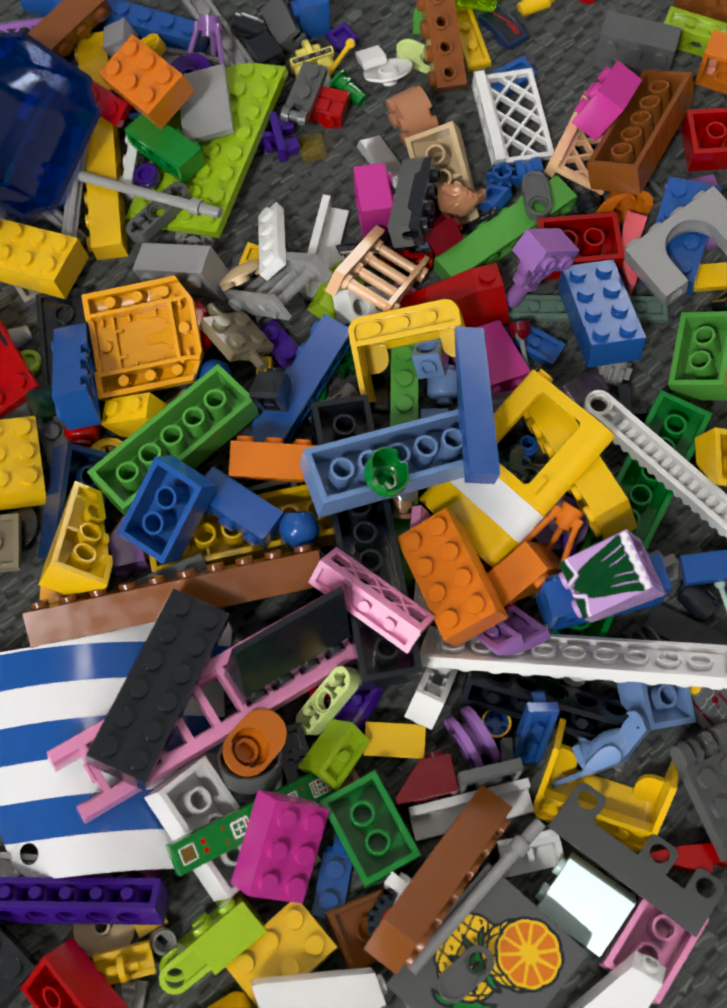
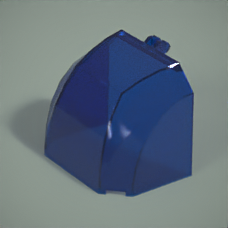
[0,31,101,220]

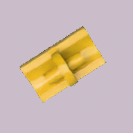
[92,939,157,985]

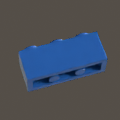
[204,467,284,549]

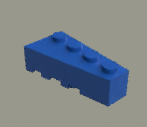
[51,323,101,431]

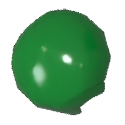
[364,447,410,497]

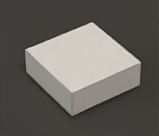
[355,45,387,70]

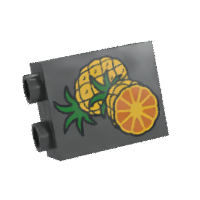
[384,863,589,1008]

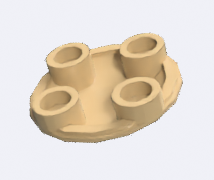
[219,260,259,291]

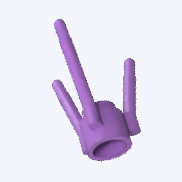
[187,15,225,66]

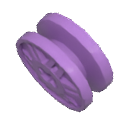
[444,705,501,769]

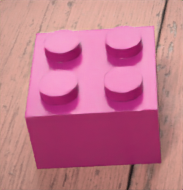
[572,60,642,141]
[353,162,394,239]

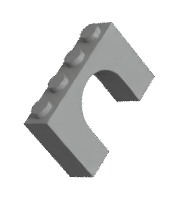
[625,186,727,307]

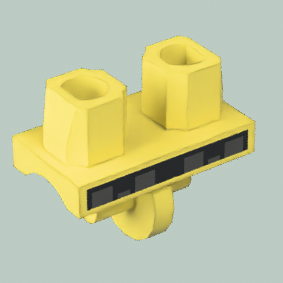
[289,39,334,78]

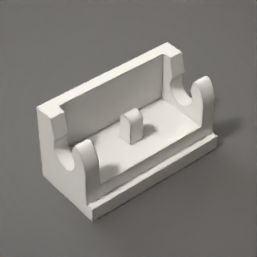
[495,829,564,878]

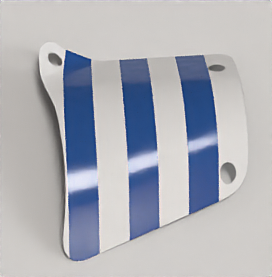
[0,622,232,878]

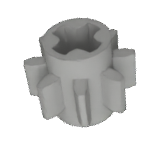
[597,362,633,385]

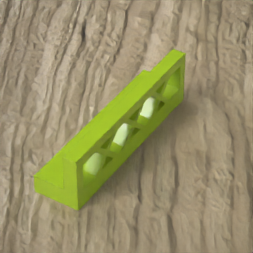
[664,6,727,57]

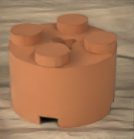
[385,85,439,147]

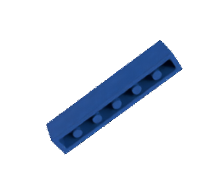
[248,314,351,444]

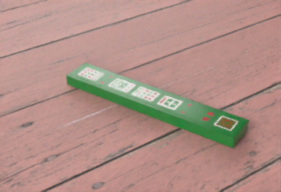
[165,773,342,876]

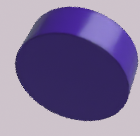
[134,163,161,189]

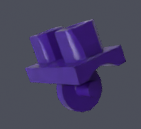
[258,111,300,163]

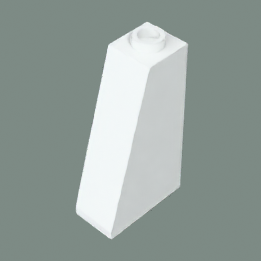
[568,951,665,1008]
[250,967,388,1008]

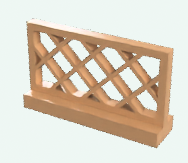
[543,92,608,195]

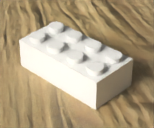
[144,756,242,901]

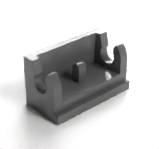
[260,0,306,53]

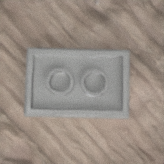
[180,64,235,143]

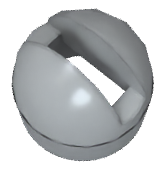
[150,927,176,955]

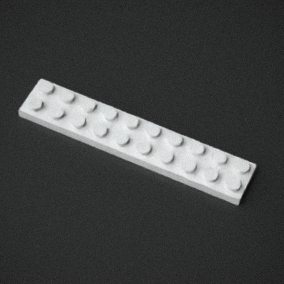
[419,626,727,690]

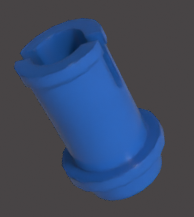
[516,435,539,464]

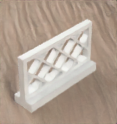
[472,68,554,166]

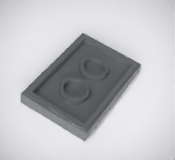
[456,758,524,795]

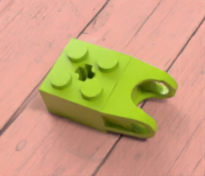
[159,890,267,995]

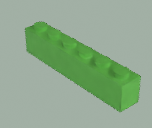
[434,175,577,280]

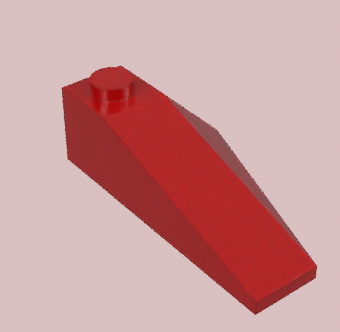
[399,263,509,328]

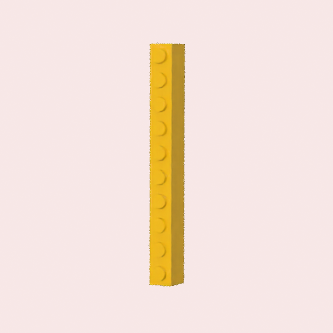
[74,31,129,260]

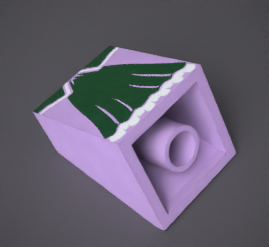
[559,529,666,623]

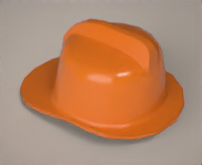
[596,190,653,225]
[222,708,287,777]

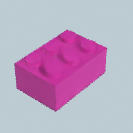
[231,789,329,904]

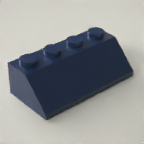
[38,443,112,559]

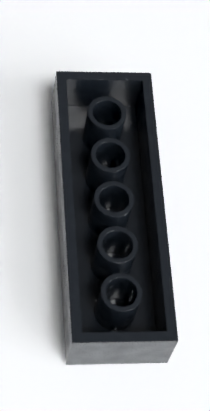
[86,588,230,791]

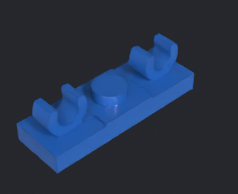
[513,692,559,764]

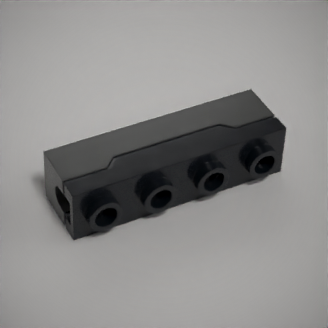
[387,156,441,248]

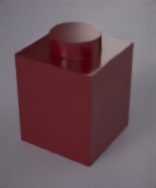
[426,212,464,257]

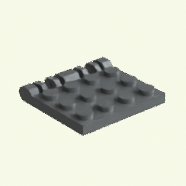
[670,721,727,862]

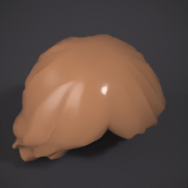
[436,181,486,219]

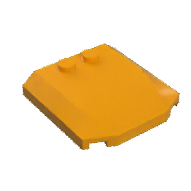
[81,275,204,402]

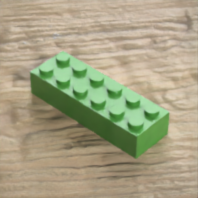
[87,364,259,516]

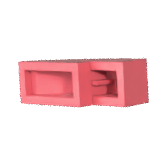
[620,211,647,296]

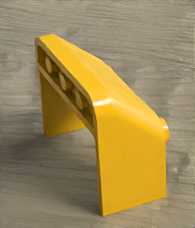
[348,299,465,403]
[533,718,679,852]

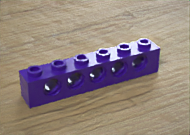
[0,877,169,925]

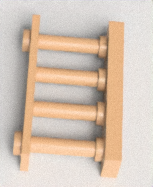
[325,225,430,312]

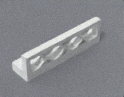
[300,194,349,301]
[408,778,534,842]

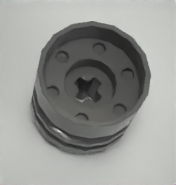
[217,745,284,807]

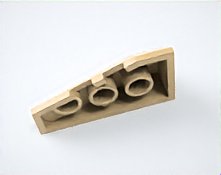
[405,121,480,226]

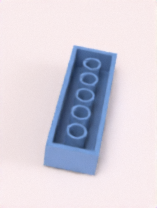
[299,409,464,518]

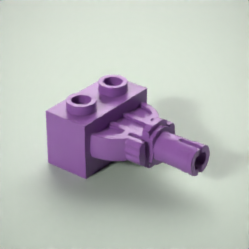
[505,228,580,308]

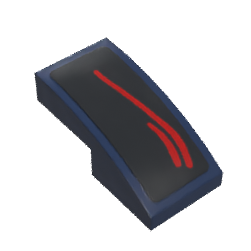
[478,4,529,50]

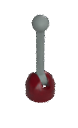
[508,320,531,368]

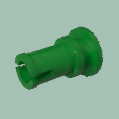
[329,69,368,108]

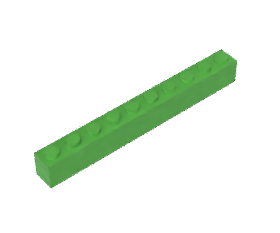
[390,344,418,588]

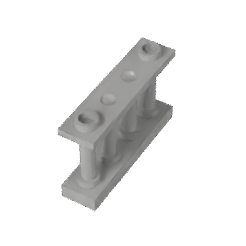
[224,252,333,320]

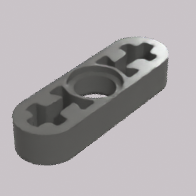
[126,182,192,244]

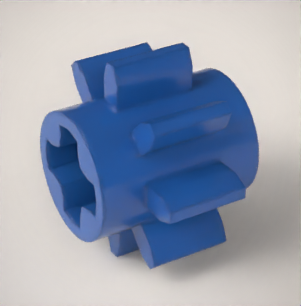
[486,162,518,191]

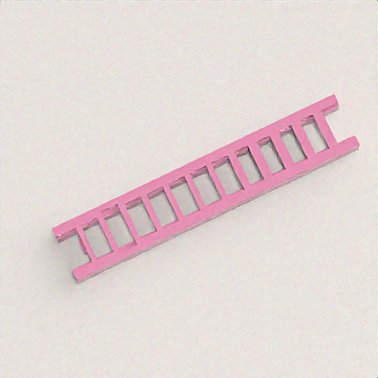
[47,594,422,824]

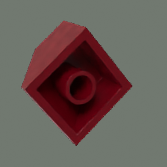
[396,751,459,812]

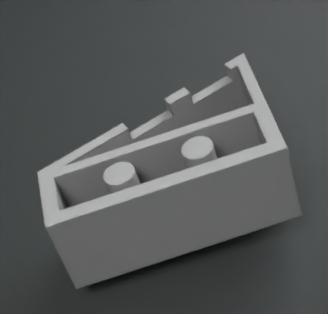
[132,243,229,301]

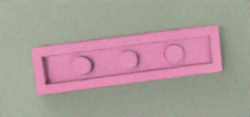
[308,547,435,654]

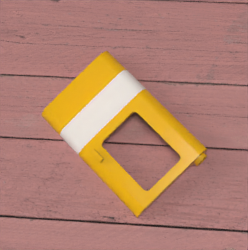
[419,369,616,568]

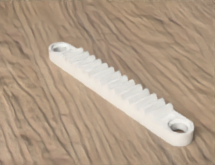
[583,390,727,538]

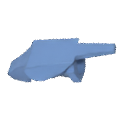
[552,711,651,787]

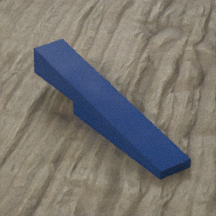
[454,326,500,484]

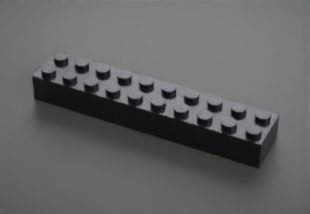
[311,394,423,690]

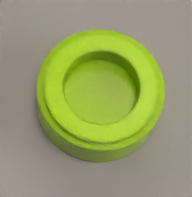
[21,350,42,375]

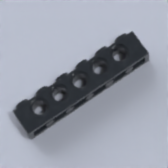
[460,670,639,752]

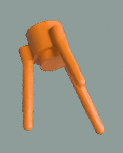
[515,501,584,570]

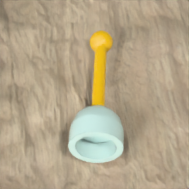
[323,38,355,87]

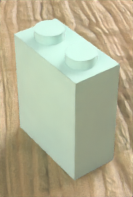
[535,852,636,957]

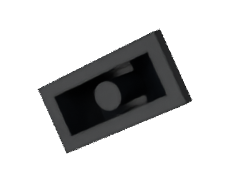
[249,368,291,412]

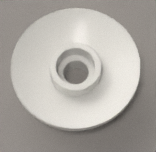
[363,58,413,86]

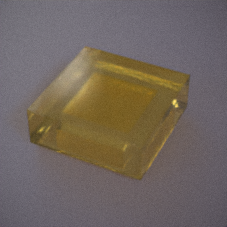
[297,132,327,163]

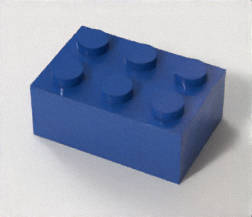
[117,456,218,564]

